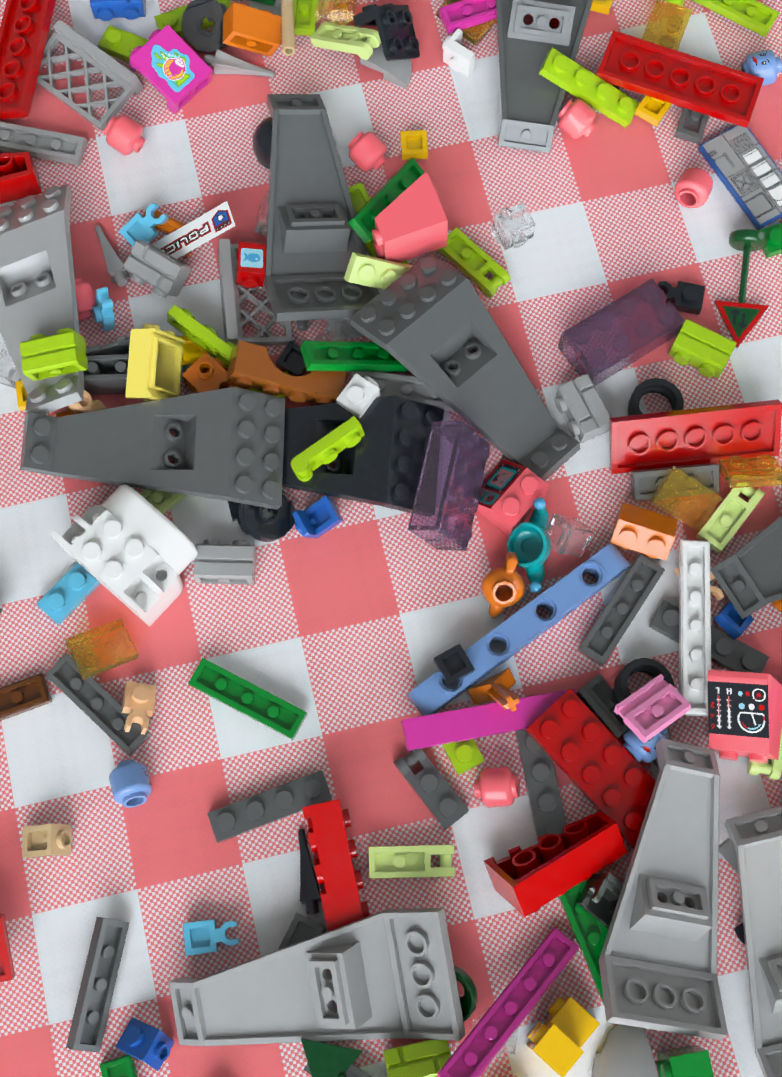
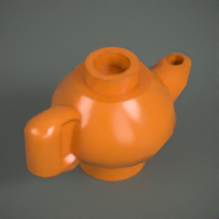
[481,552,525,618]

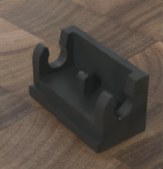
[576,674,629,739]
[577,873,623,929]

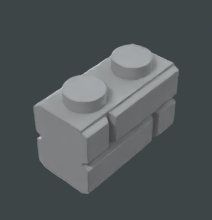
[123,239,191,298]
[554,374,612,443]
[193,539,256,585]

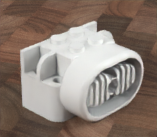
[50,484,198,627]

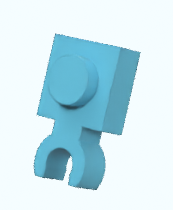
[119,203,169,247]
[92,287,115,332]
[183,919,240,956]

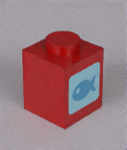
[236,242,266,288]

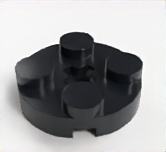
[181,0,228,53]
[239,490,295,542]

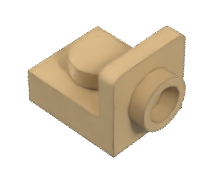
[22,824,73,858]

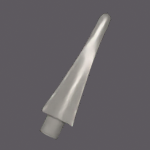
[204,49,275,78]
[95,225,130,287]

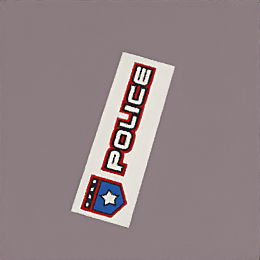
[152,201,235,259]

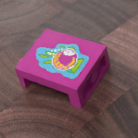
[130,25,213,114]

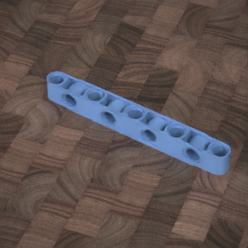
[407,543,631,716]

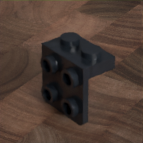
[353,3,420,61]

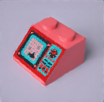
[466,459,549,536]

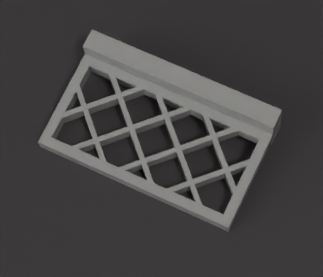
[37,19,144,131]
[217,239,293,346]

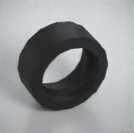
[628,378,684,416]
[614,658,675,704]

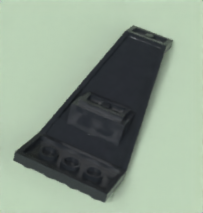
[282,395,444,518]

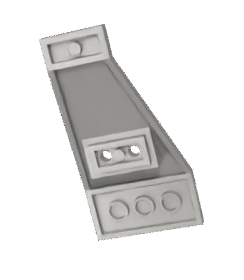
[0,184,84,415]
[599,738,728,1041]
[725,806,782,1077]
[169,908,466,1046]

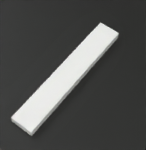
[679,540,711,717]

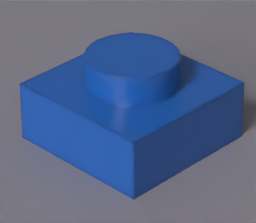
[713,601,754,640]

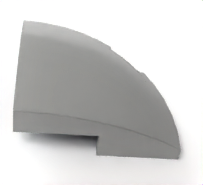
[360,44,412,89]
[592,1024,659,1077]

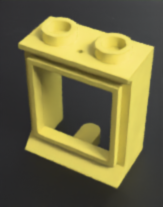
[125,324,186,402]

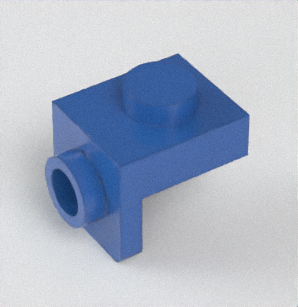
[292,495,344,538]
[115,1017,174,1071]

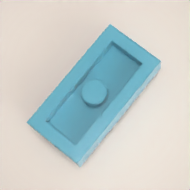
[36,562,100,625]

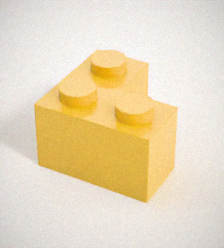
[526,995,600,1077]

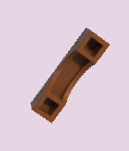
[227,340,346,405]

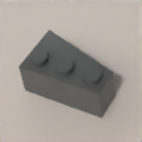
[83,336,130,395]

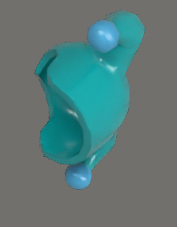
[506,497,552,594]

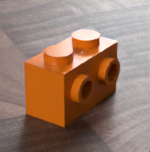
[222,2,281,56]
[182,353,243,393]
[610,502,678,561]

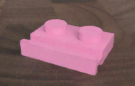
[614,674,691,743]

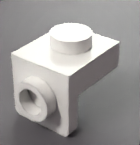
[442,28,475,76]
[336,373,381,419]

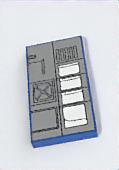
[698,125,782,230]

